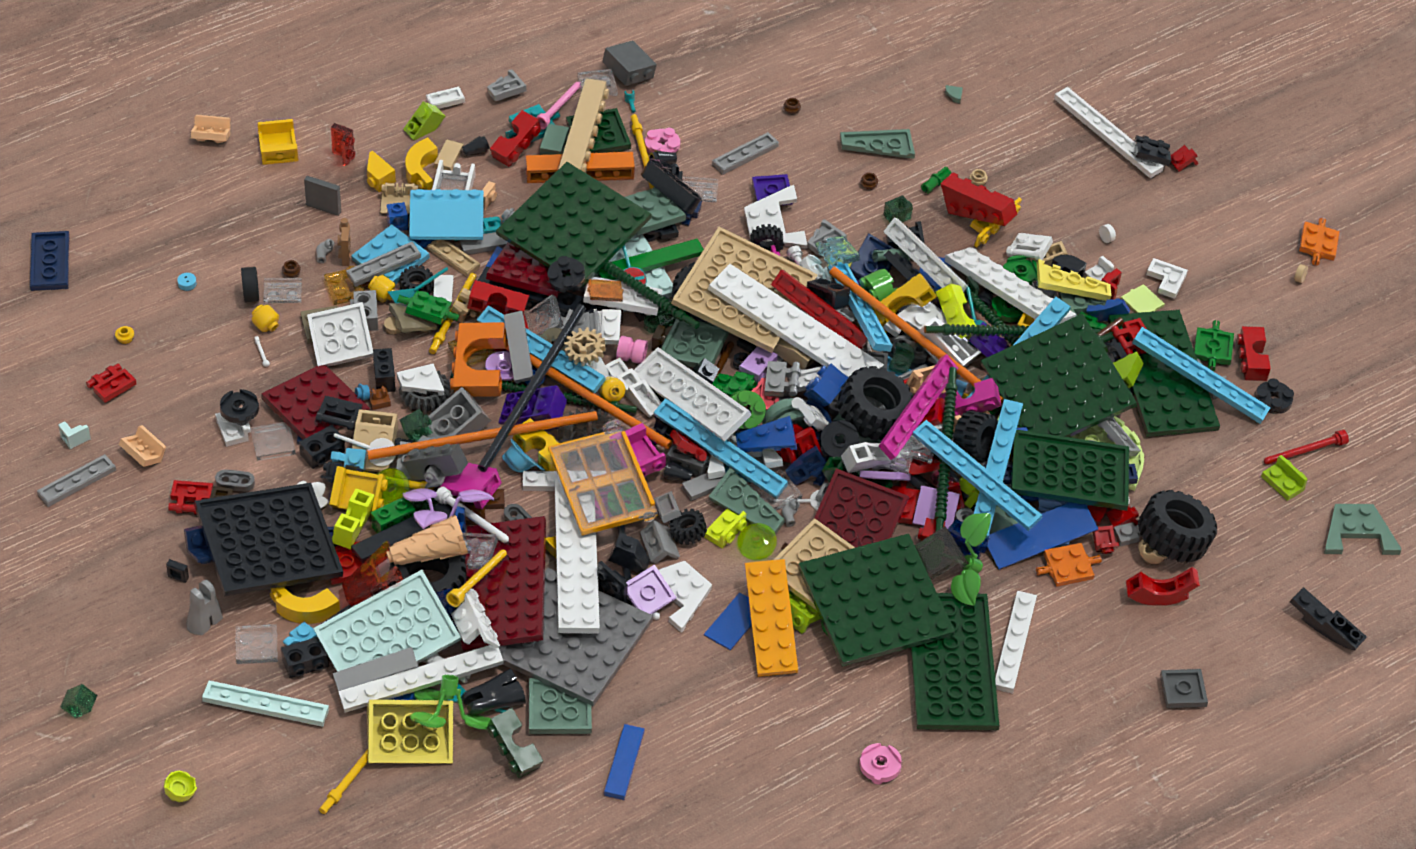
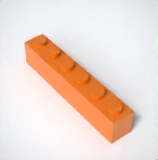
[526,152,635,183]

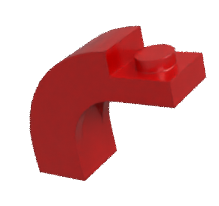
[1126,567,1200,606]

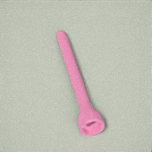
[536,82,581,129]

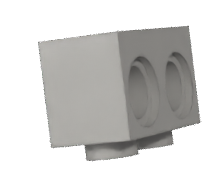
[350,290,378,331]

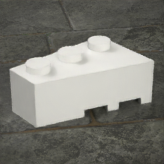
[918,317,981,374]

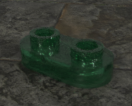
[644,309,676,333]

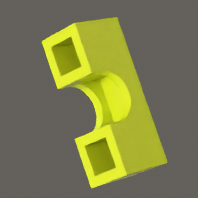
[936,284,976,342]
[332,489,374,549]

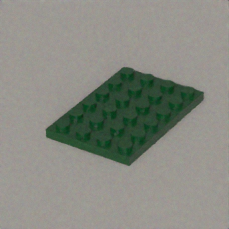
[1011,430,1129,511]

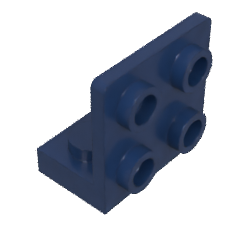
[184,525,212,564]

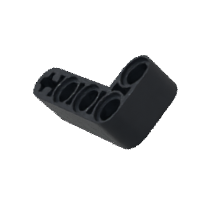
[641,159,702,214]

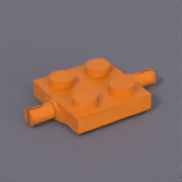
[1299,218,1340,266]
[1036,543,1102,587]

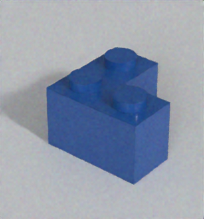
[804,363,848,408]

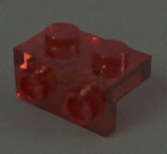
[331,123,356,166]

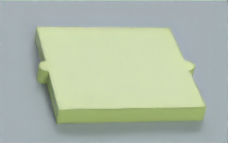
[1121,284,1165,313]

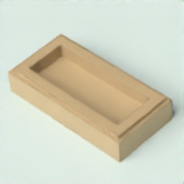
[434,140,463,171]

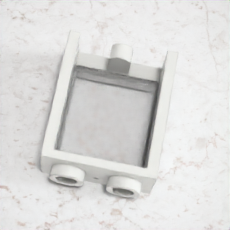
[432,160,475,190]

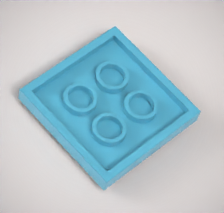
[351,224,430,285]

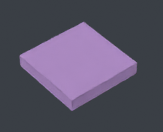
[860,470,911,481]
[913,486,960,533]
[626,565,677,614]

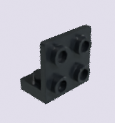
[597,561,632,605]

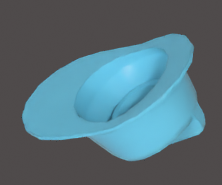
[502,439,545,472]

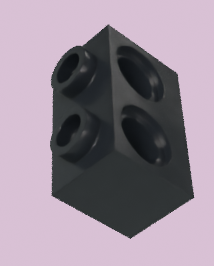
[807,278,850,309]
[373,348,396,392]
[299,425,345,469]
[281,637,329,678]

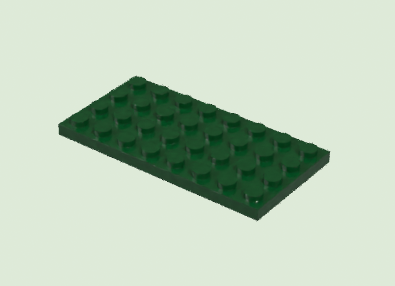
[1108,309,1220,437]
[911,593,1000,730]

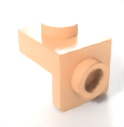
[471,181,497,210]

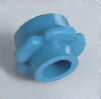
[354,383,370,401]

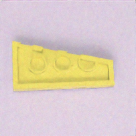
[1037,259,1111,301]

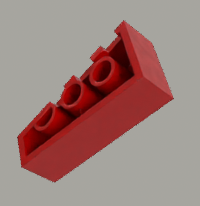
[941,172,1018,226]

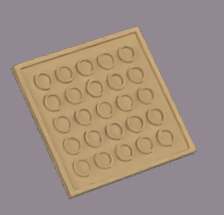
[671,227,818,353]

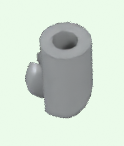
[316,239,335,264]
[782,499,800,527]

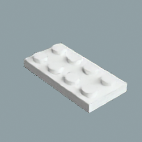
[583,277,663,316]

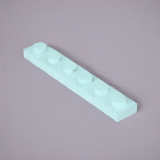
[202,681,329,727]

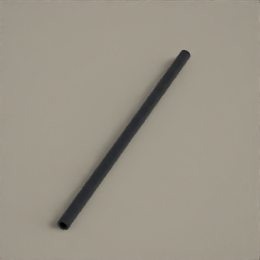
[478,304,586,472]

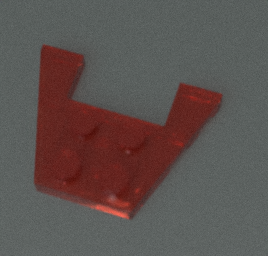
[342,541,403,607]

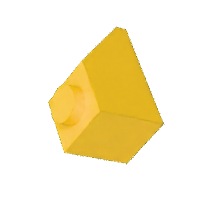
[367,151,396,192]

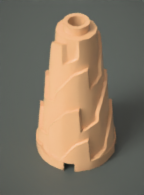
[386,515,468,565]

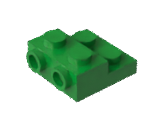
[712,371,756,396]

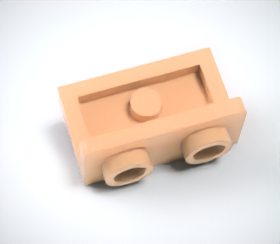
[191,115,231,143]
[119,425,166,467]

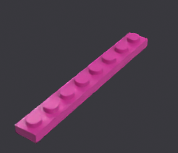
[878,354,958,460]

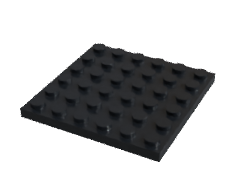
[194,483,343,597]

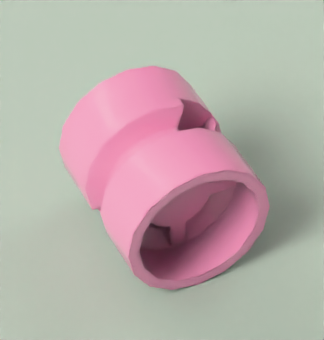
[616,336,648,364]

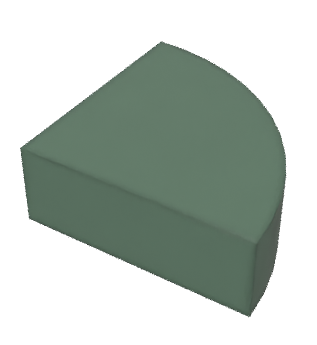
[945,85,963,104]

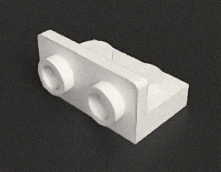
[215,406,251,447]

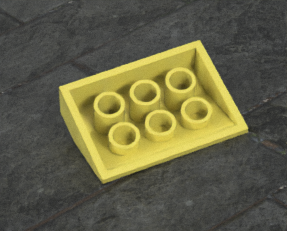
[367,700,453,764]

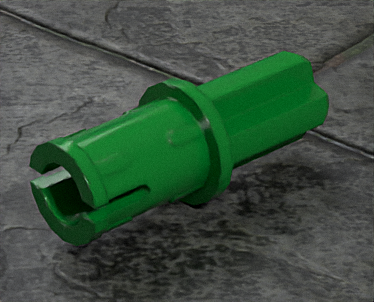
[921,167,951,194]

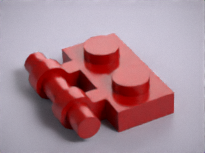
[1111,318,1147,355]
[86,363,137,403]
[670,429,707,461]
[168,480,213,515]

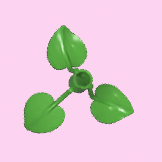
[917,513,991,606]
[410,675,491,729]

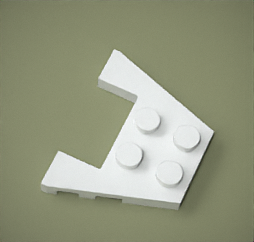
[744,185,808,249]
[883,302,947,365]
[707,429,783,479]
[630,561,712,632]

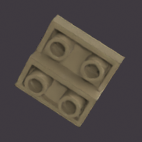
[389,303,437,333]

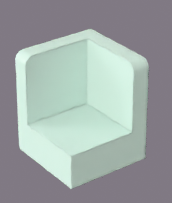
[58,421,91,449]

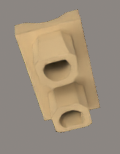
[451,288,482,323]

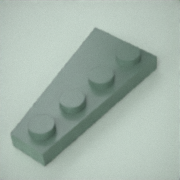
[840,129,915,159]
[709,467,785,537]

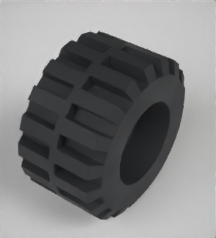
[953,411,998,462]

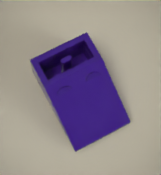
[499,385,567,431]

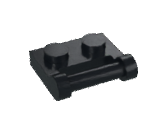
[315,396,363,431]

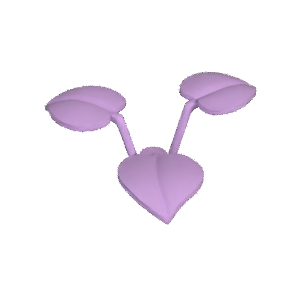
[403,488,494,529]

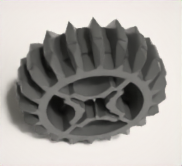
[399,370,451,415]

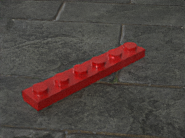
[771,270,868,350]

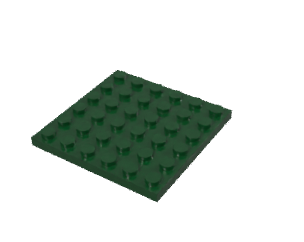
[496,162,652,288]
[981,313,1137,437]
[798,533,955,667]

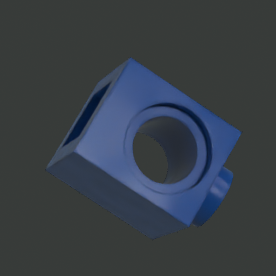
[386,202,408,231]

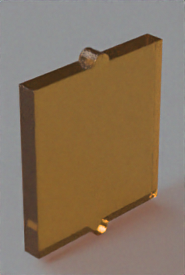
[587,279,624,302]

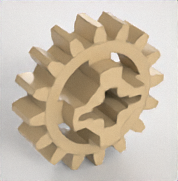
[564,327,606,366]

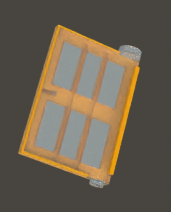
[548,420,658,536]

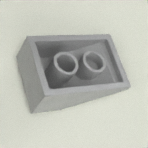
[419,387,491,439]

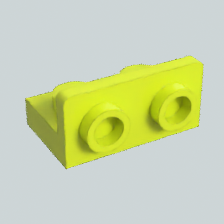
[704,508,747,549]

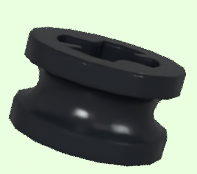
[733,352,749,370]

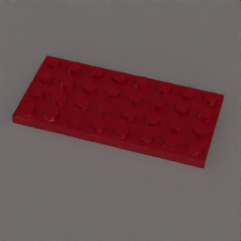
[461,516,546,651]

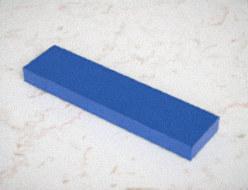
[604,724,645,800]

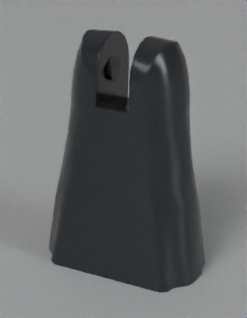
[461,669,526,715]

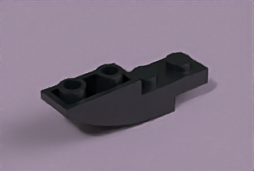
[1290,587,1367,650]

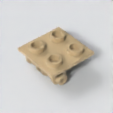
[380,183,419,215]

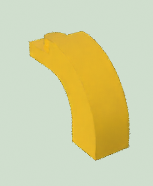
[405,137,438,190]
[270,587,340,624]

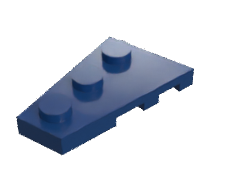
[735,416,797,452]

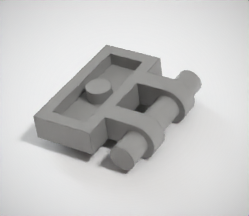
[765,361,801,397]

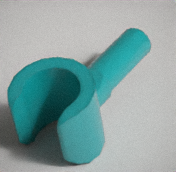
[624,90,636,113]

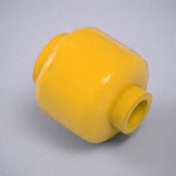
[368,275,396,303]
[251,304,279,332]
[598,376,625,402]

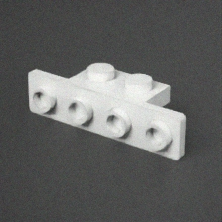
[451,588,500,648]

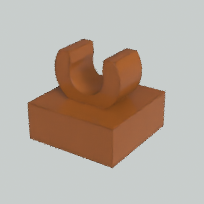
[369,386,391,410]

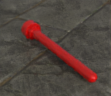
[1264,429,1349,465]

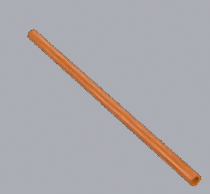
[829,267,1003,403]
[505,339,672,449]
[367,411,598,460]

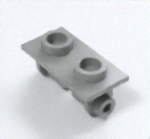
[424,465,446,489]

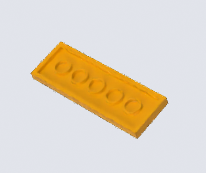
[745,559,798,677]

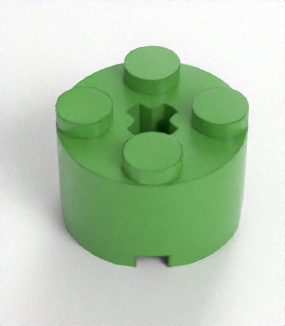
[859,269,897,301]
[729,390,766,429]

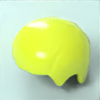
[164,770,197,802]

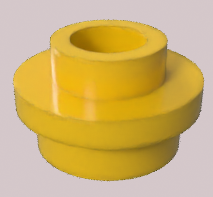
[115,326,134,344]

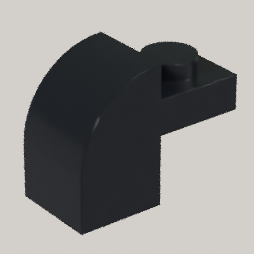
[1051,255,1087,277]

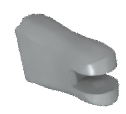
[186,580,223,635]

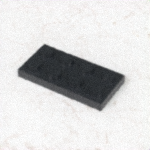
[884,250,942,309]

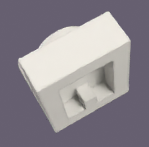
[1084,256,1114,281]

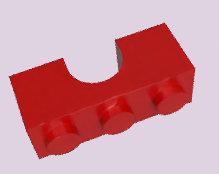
[490,110,541,167]
[467,280,529,315]
[1237,326,1271,381]

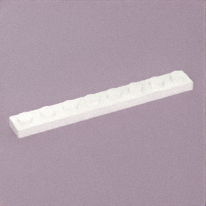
[1054,87,1164,178]
[338,645,504,713]

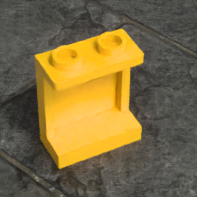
[257,119,298,165]
[329,466,388,511]

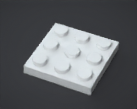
[307,302,373,367]

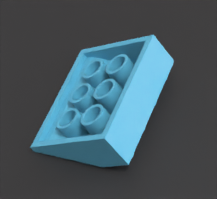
[409,189,484,240]

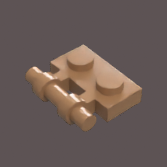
[337,218,351,266]

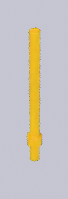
[630,114,654,189]
[429,273,477,354]
[319,749,368,814]

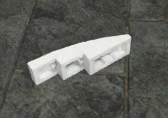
[605,358,662,418]

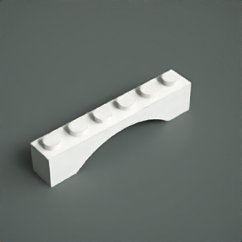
[841,424,954,473]

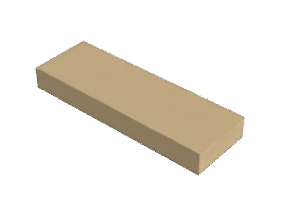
[427,240,480,277]

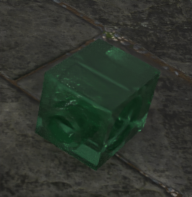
[883,195,913,223]
[399,409,433,442]
[60,684,98,718]

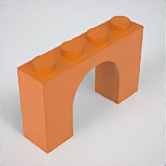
[450,322,507,397]

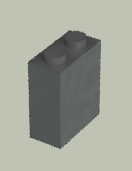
[602,41,657,86]

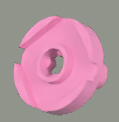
[645,128,680,154]
[859,743,902,784]

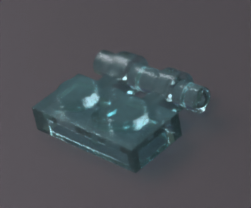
[815,235,860,267]

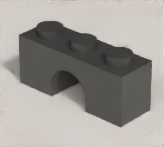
[403,444,468,481]

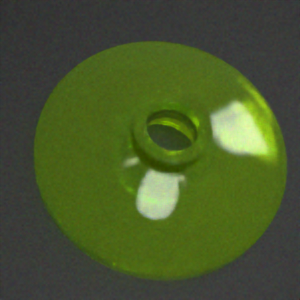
[377,468,409,505]
[737,523,777,560]

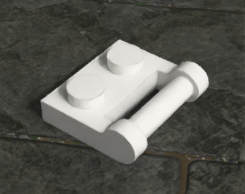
[1006,233,1053,260]
[792,397,829,432]

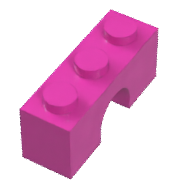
[939,378,1001,416]

